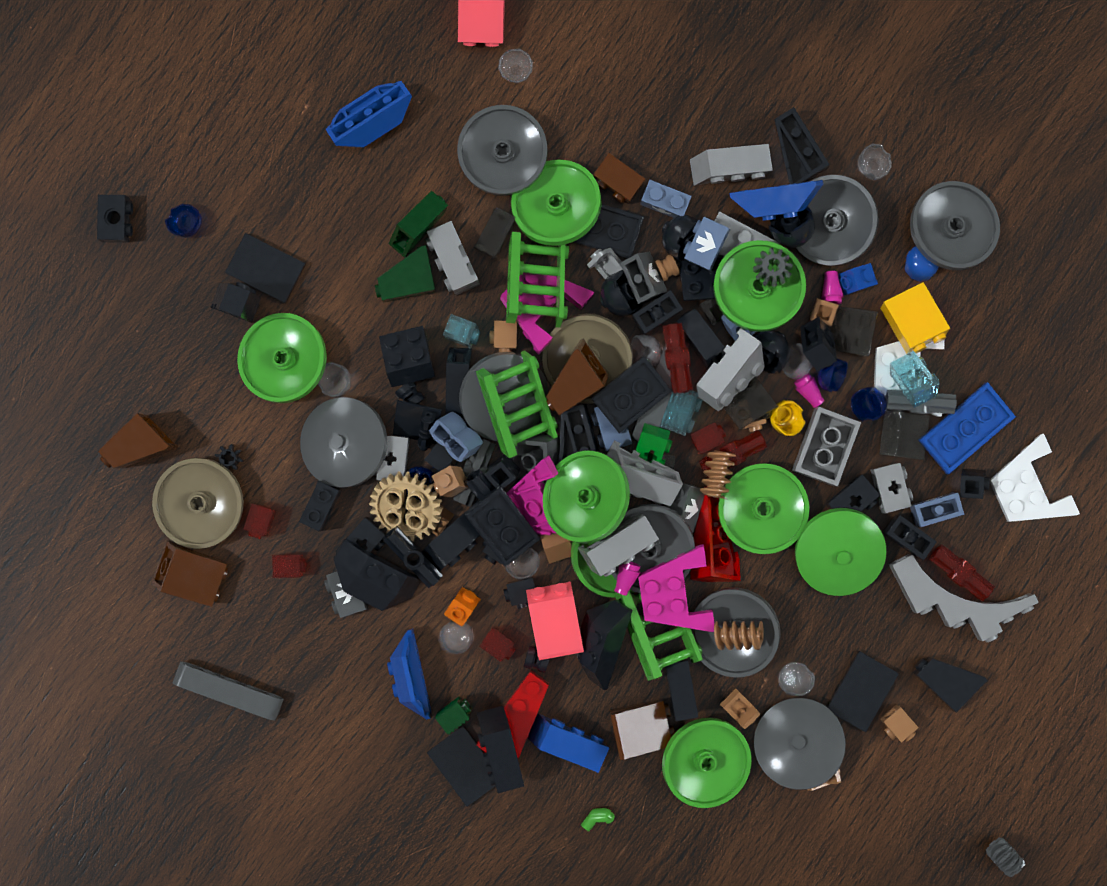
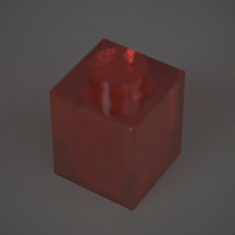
[689,422,726,455]
[243,503,277,539]
[272,554,307,578]
[479,626,516,662]

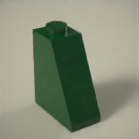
[388,190,448,258]
[375,245,436,302]

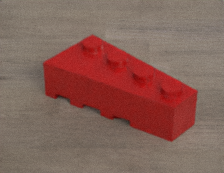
[476,670,549,759]

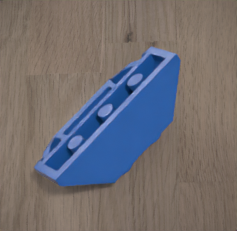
[326,81,412,147]
[730,180,823,221]
[387,628,432,720]

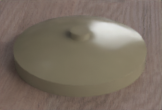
[542,314,633,404]
[152,458,244,549]

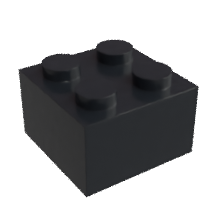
[379,326,435,387]

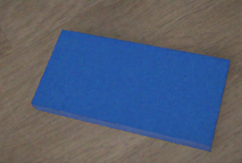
[919,382,1016,474]

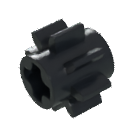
[215,444,244,470]

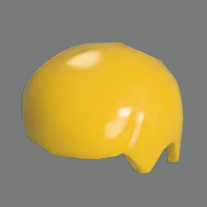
[770,400,806,436]

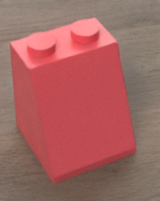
[458,0,505,47]
[526,582,584,660]

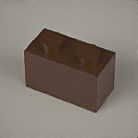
[593,153,645,204]

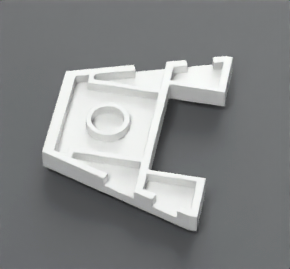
[874,339,945,417]
[990,434,1080,522]

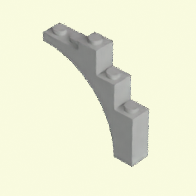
[888,554,1039,643]

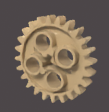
[369,471,443,542]

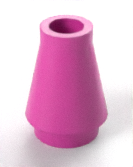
[821,271,844,304]
[794,373,825,408]
[614,562,641,596]

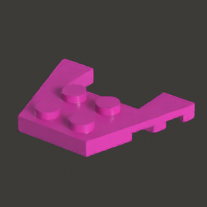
[500,273,594,355]
[506,455,558,535]
[638,544,714,632]

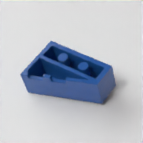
[527,713,609,773]

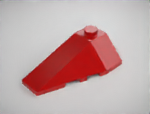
[690,487,741,582]

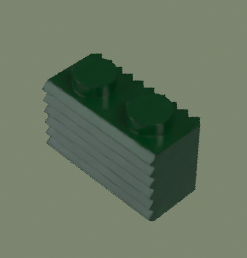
[435,696,473,735]

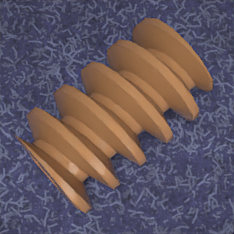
[700,450,736,499]
[714,621,764,650]

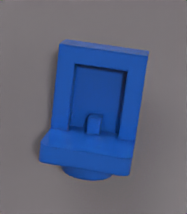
[838,263,878,295]

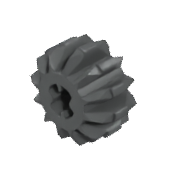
[753,248,793,288]
[986,837,1025,877]

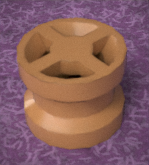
[654,255,680,282]

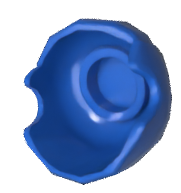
[905,246,939,282]

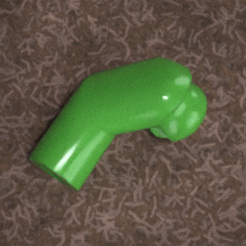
[581,808,615,831]

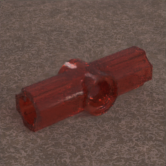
[662,323,693,394]
[698,430,767,478]
[929,544,995,601]

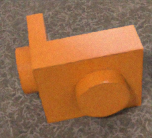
[444,587,481,626]

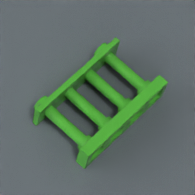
[506,232,569,328]
[475,351,558,458]
[615,591,703,681]

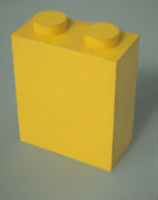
[880,282,950,354]

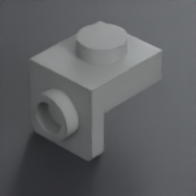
[587,248,623,279]

